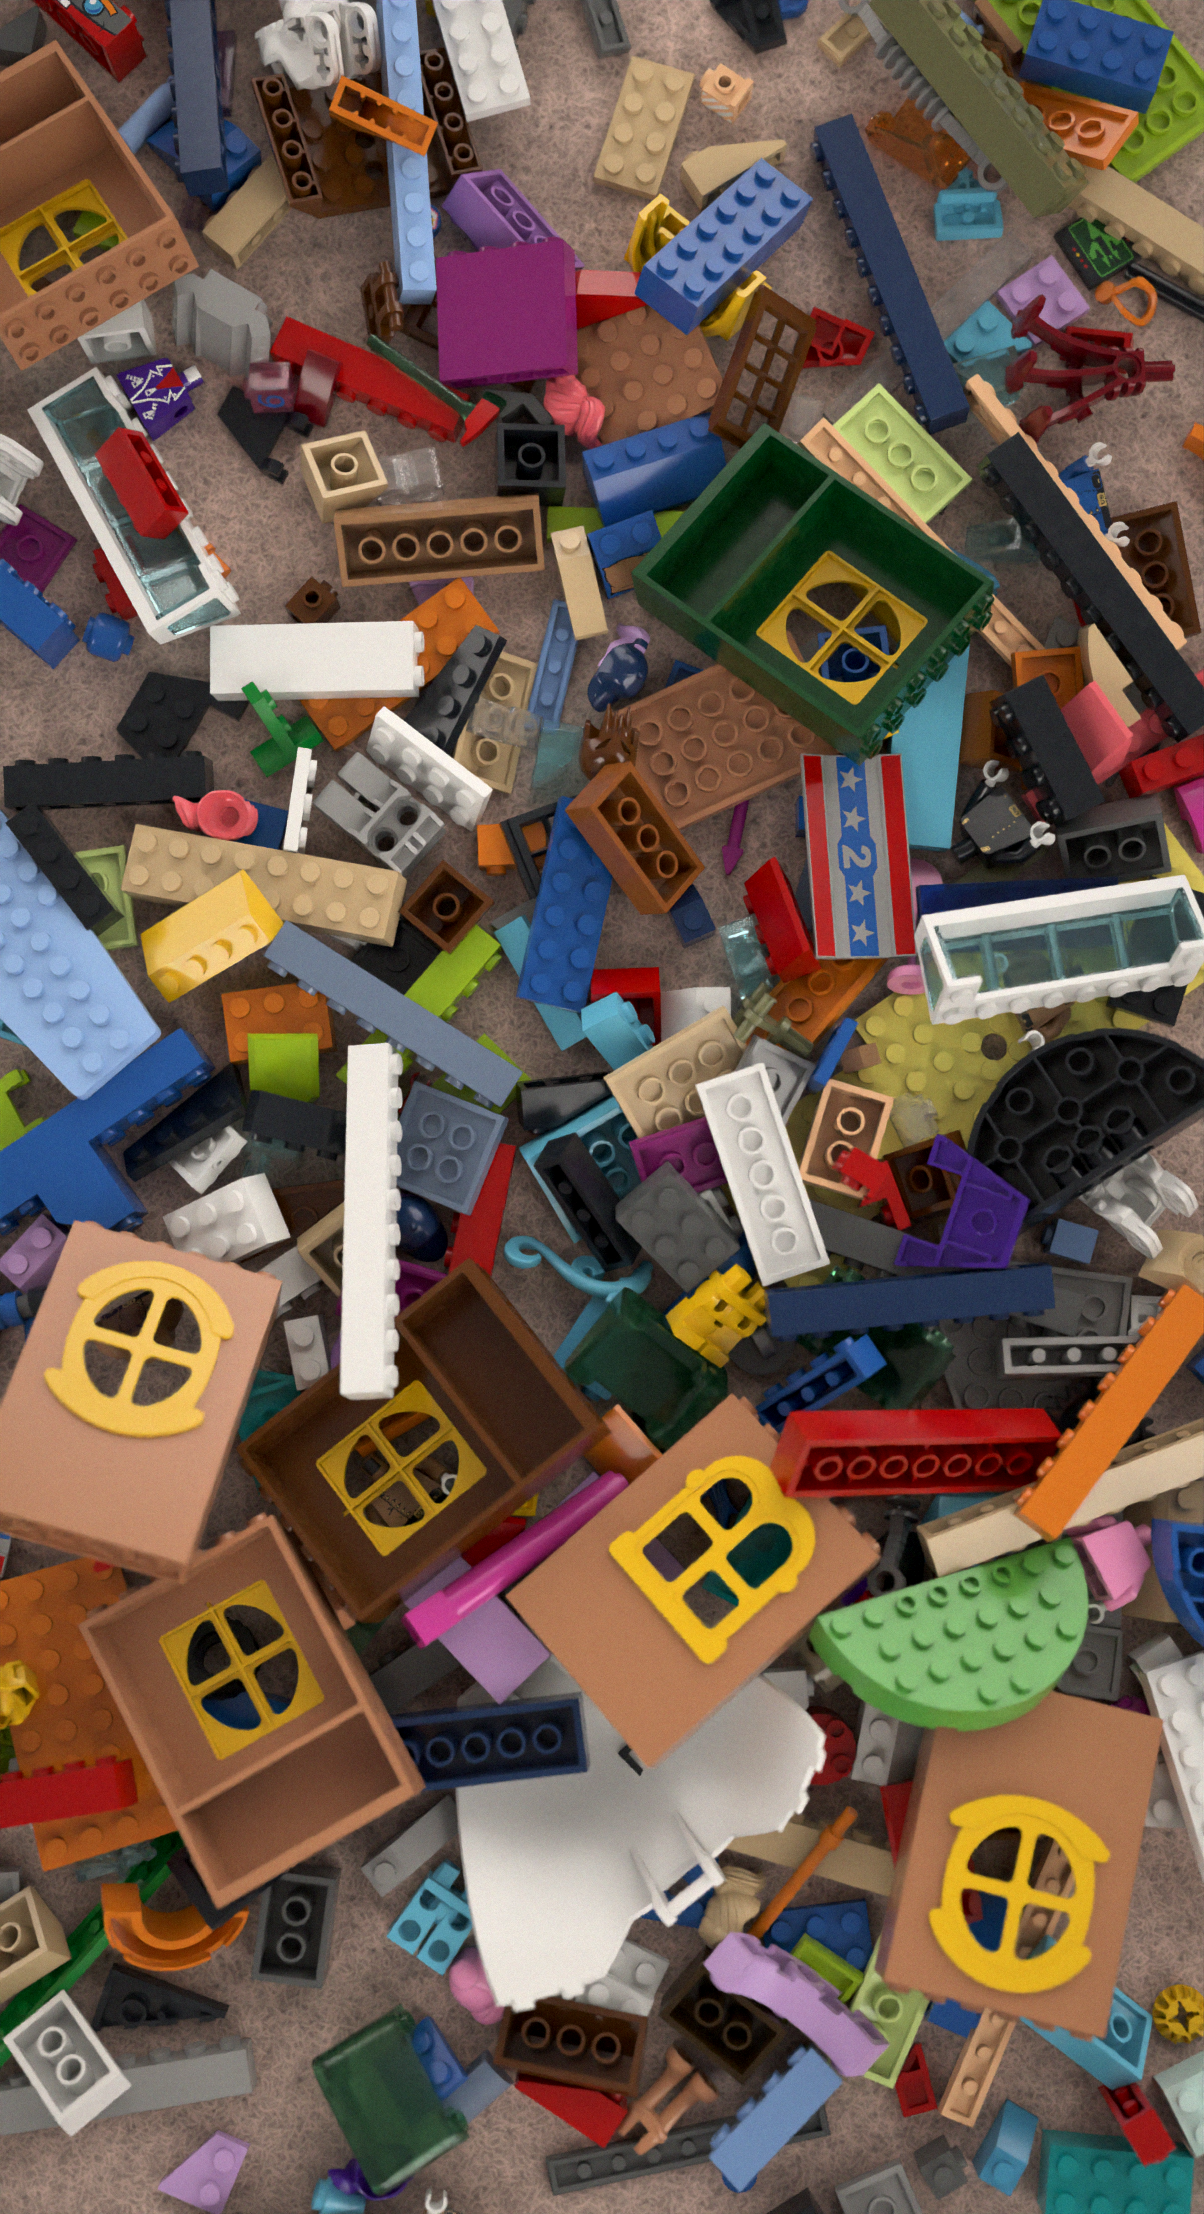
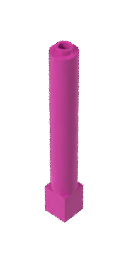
[400,1471,629,1650]

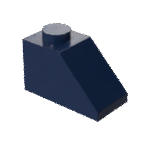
[667,883,716,949]

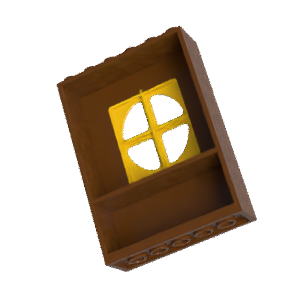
[235,1257,612,1623]

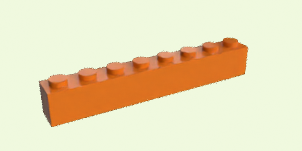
[1013,1284,1204,1542]

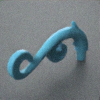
[503,1236,653,1303]

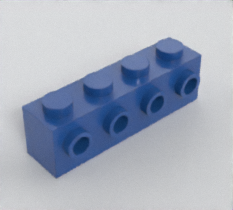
[754,1334,887,1434]

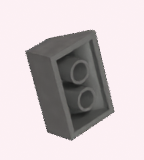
[1055,793,1172,893]

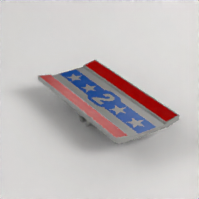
[800,753,917,960]

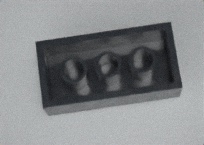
[989,674,1105,825]

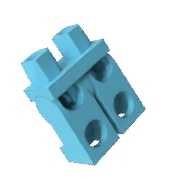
[386,1858,473,1976]

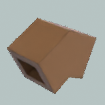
[840,1042,882,1074]

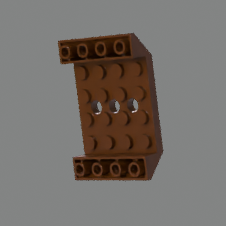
[251,47,483,219]

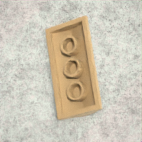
[452,652,538,794]

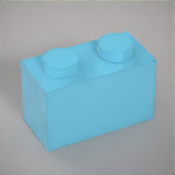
[581,991,655,1071]

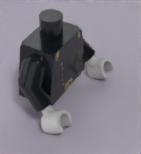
[950,760,1055,869]

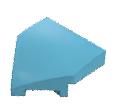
[933,167,1004,241]

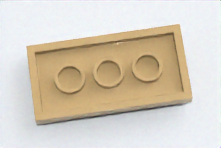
[593,56,695,200]

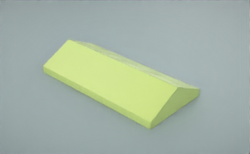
[827,1932,930,2089]

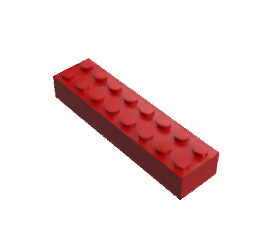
[770,1408,1062,1498]

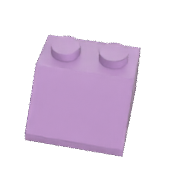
[0,1214,70,1293]

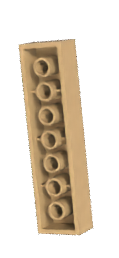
[120,824,407,947]

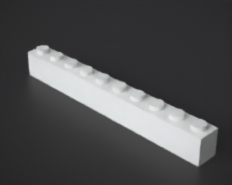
[340,1043,403,1400]

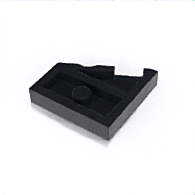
[710,0,788,54]

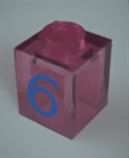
[243,362,296,413]

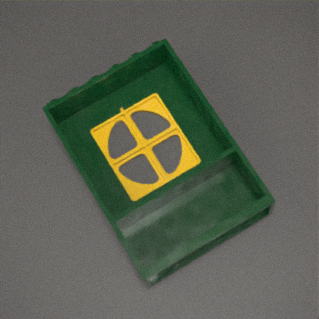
[631,423,994,766]

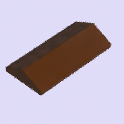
[1111,501,1202,639]

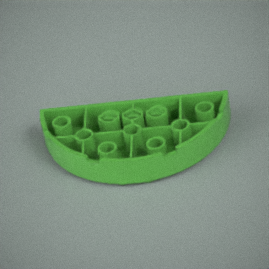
[809,1537,1088,1731]

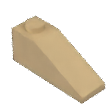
[680,139,787,211]
[551,526,608,641]

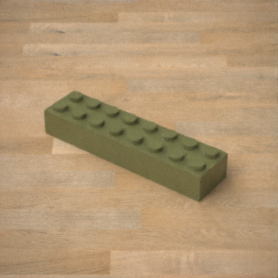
[868,0,1090,218]

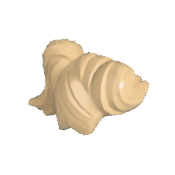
[698,1865,767,1947]

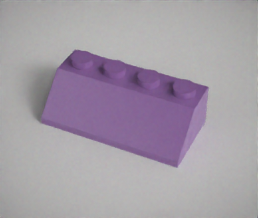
[442,169,585,271]

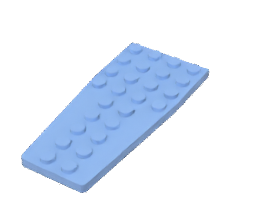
[0,809,161,1100]

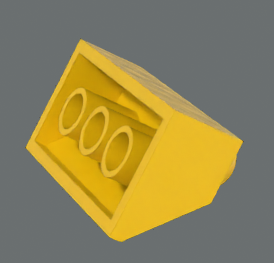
[140,869,284,1003]

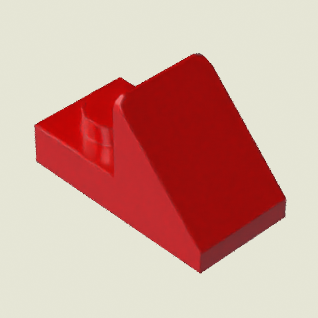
[856,1160,912,1231]

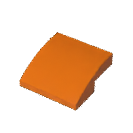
[584,1404,663,1485]

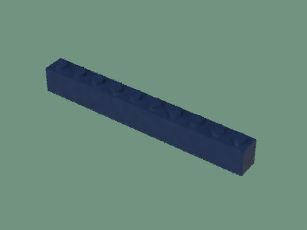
[810,113,970,435]

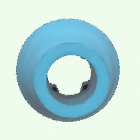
[311,2177,366,2214]

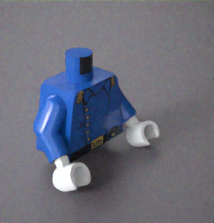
[1058,442,1130,547]

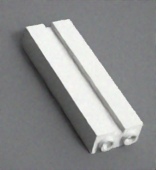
[210,621,425,701]

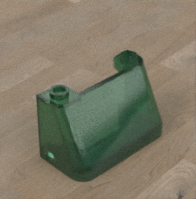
[564,1287,728,1452]
[312,2003,470,2196]

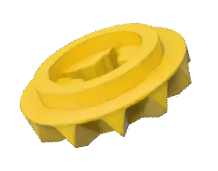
[1152,1984,1204,2044]

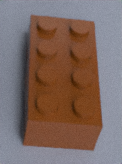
[565,761,705,915]

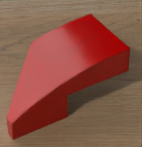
[895,2041,938,2118]

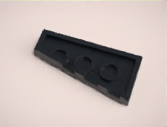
[123,1063,248,1182]

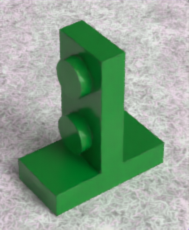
[241,681,324,778]

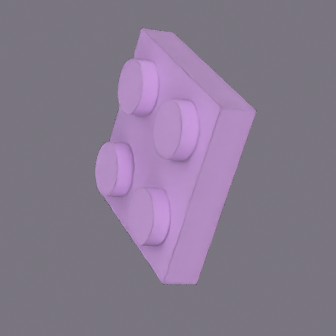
[996,255,1090,349]

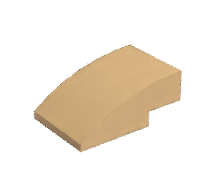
[1077,624,1141,727]

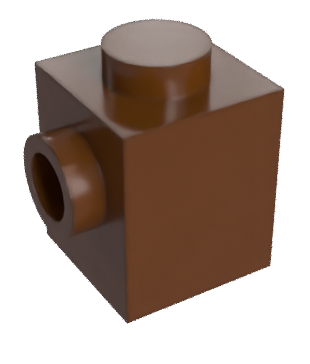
[285,576,341,624]

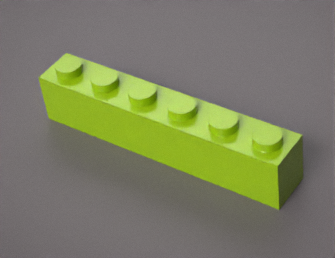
[336,925,503,1085]

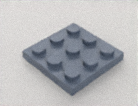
[396,1081,509,1216]

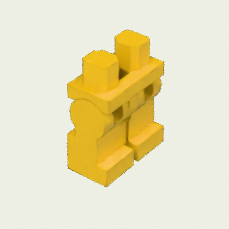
[666,1264,769,1368]

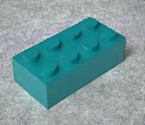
[1037,2129,1194,2214]

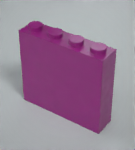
[436,237,578,389]

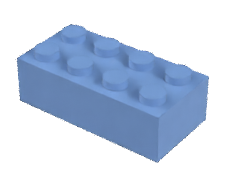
[709,2042,843,2192]

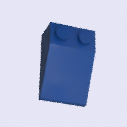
[146,119,262,212]

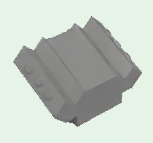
[172,269,273,388]

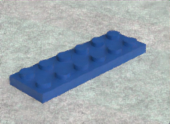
[516,796,613,1014]

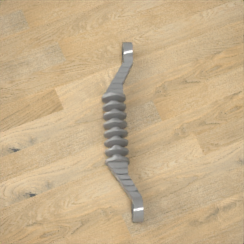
[838,0,1009,193]

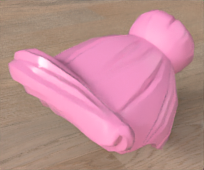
[449,1947,505,2025]

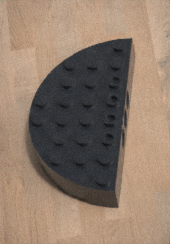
[967,1028,1204,1236]

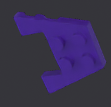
[894,1134,1030,1268]

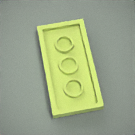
[833,383,972,524]

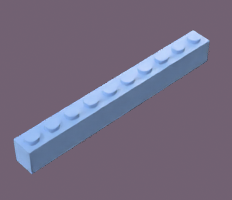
[376,0,437,304]

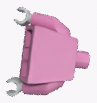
[1046,1515,1152,1624]

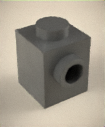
[913,2134,968,2201]

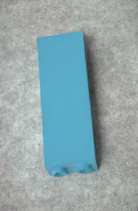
[886,639,970,852]

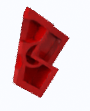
[802,306,875,368]

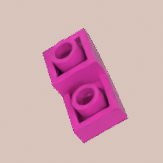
[1173,776,1204,854]

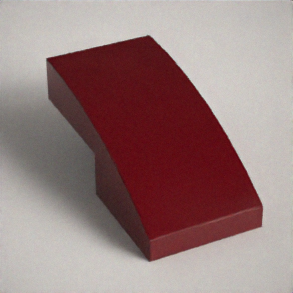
[294,350,342,428]

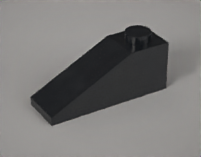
[515,1070,614,1133]

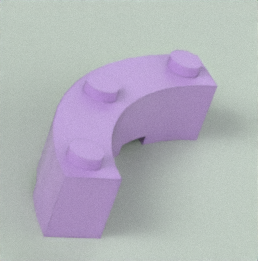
[703,1932,890,2077]

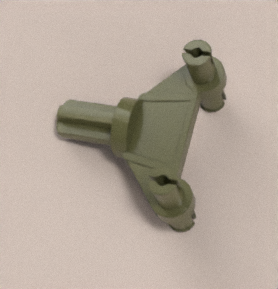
[733,981,814,1059]

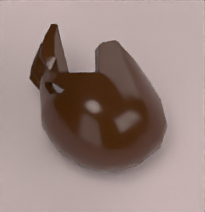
[578,703,640,781]

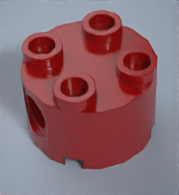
[805,1706,856,1785]

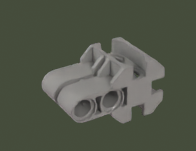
[312,752,447,879]

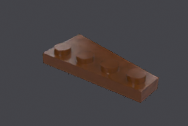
[241,1178,345,1263]

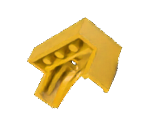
[624,193,772,342]

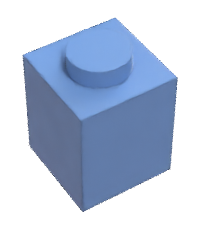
[1041,1219,1099,1264]

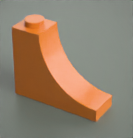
[329,75,438,157]

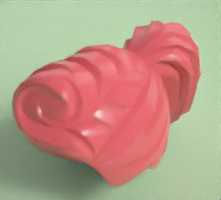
[543,375,605,449]
[173,790,258,841]

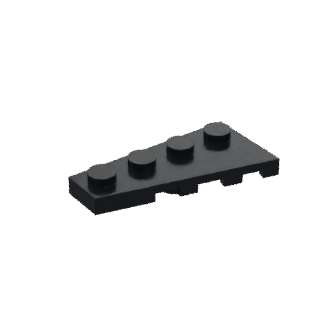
[403,625,507,756]

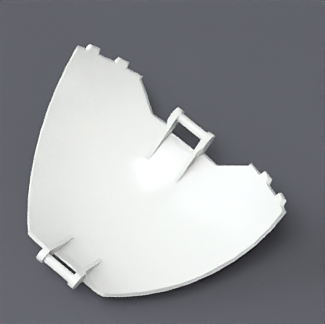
[456,1615,826,2012]

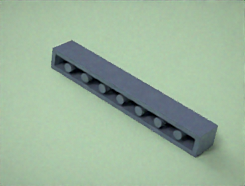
[263,920,523,1109]

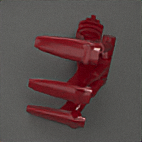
[1004,294,1175,443]

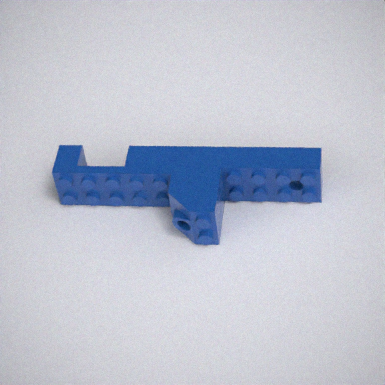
[0,1027,216,1237]

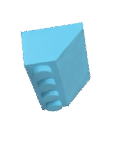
[1019,1935,1153,2090]

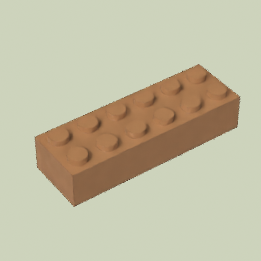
[333,493,545,587]

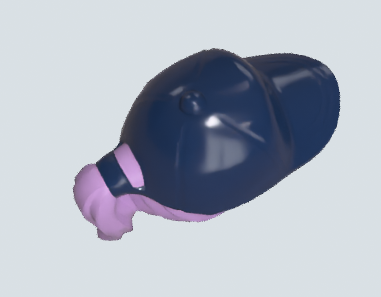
[587,623,650,712]
[396,1193,448,1262]

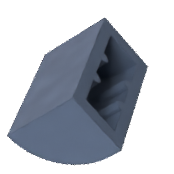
[432,2049,514,2132]

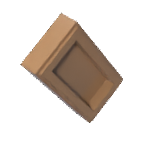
[972,0,1024,69]

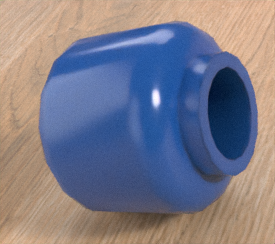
[82,612,135,662]

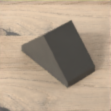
[0,5,48,67]

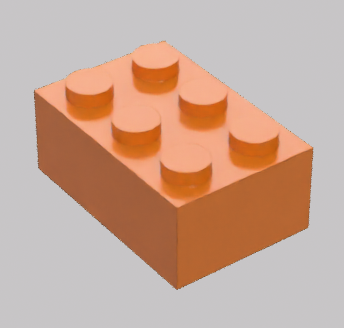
[221,983,338,1066]

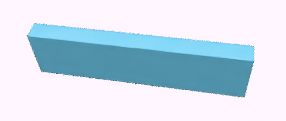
[494,915,587,1051]

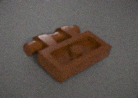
[360,261,404,351]

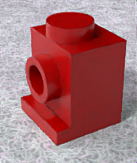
[832,1147,891,1201]

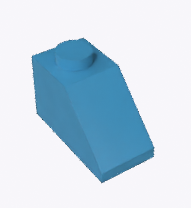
[972,2098,1038,2196]

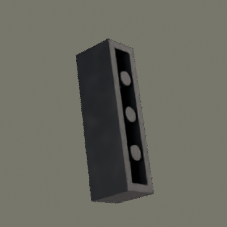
[5,802,124,937]
[241,1090,347,1161]
[533,1132,642,1272]

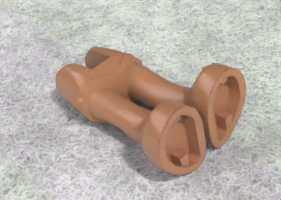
[617,2043,720,2156]

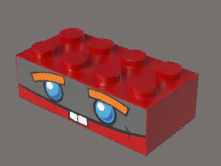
[32,0,147,83]

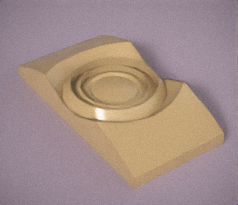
[1138,1230,1204,1298]

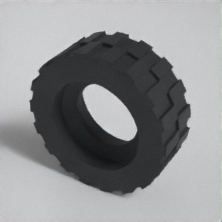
[187,1617,262,1701]

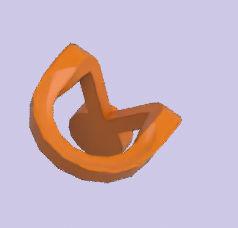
[1095,277,1157,327]

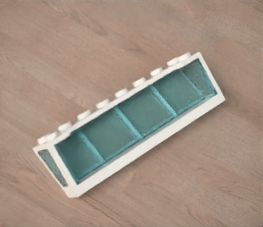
[27,367,241,645]
[915,875,1204,1025]

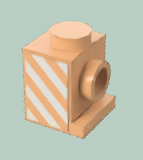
[699,63,754,124]

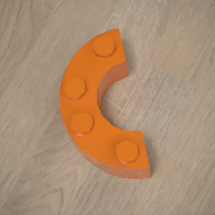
[100,1883,249,1971]

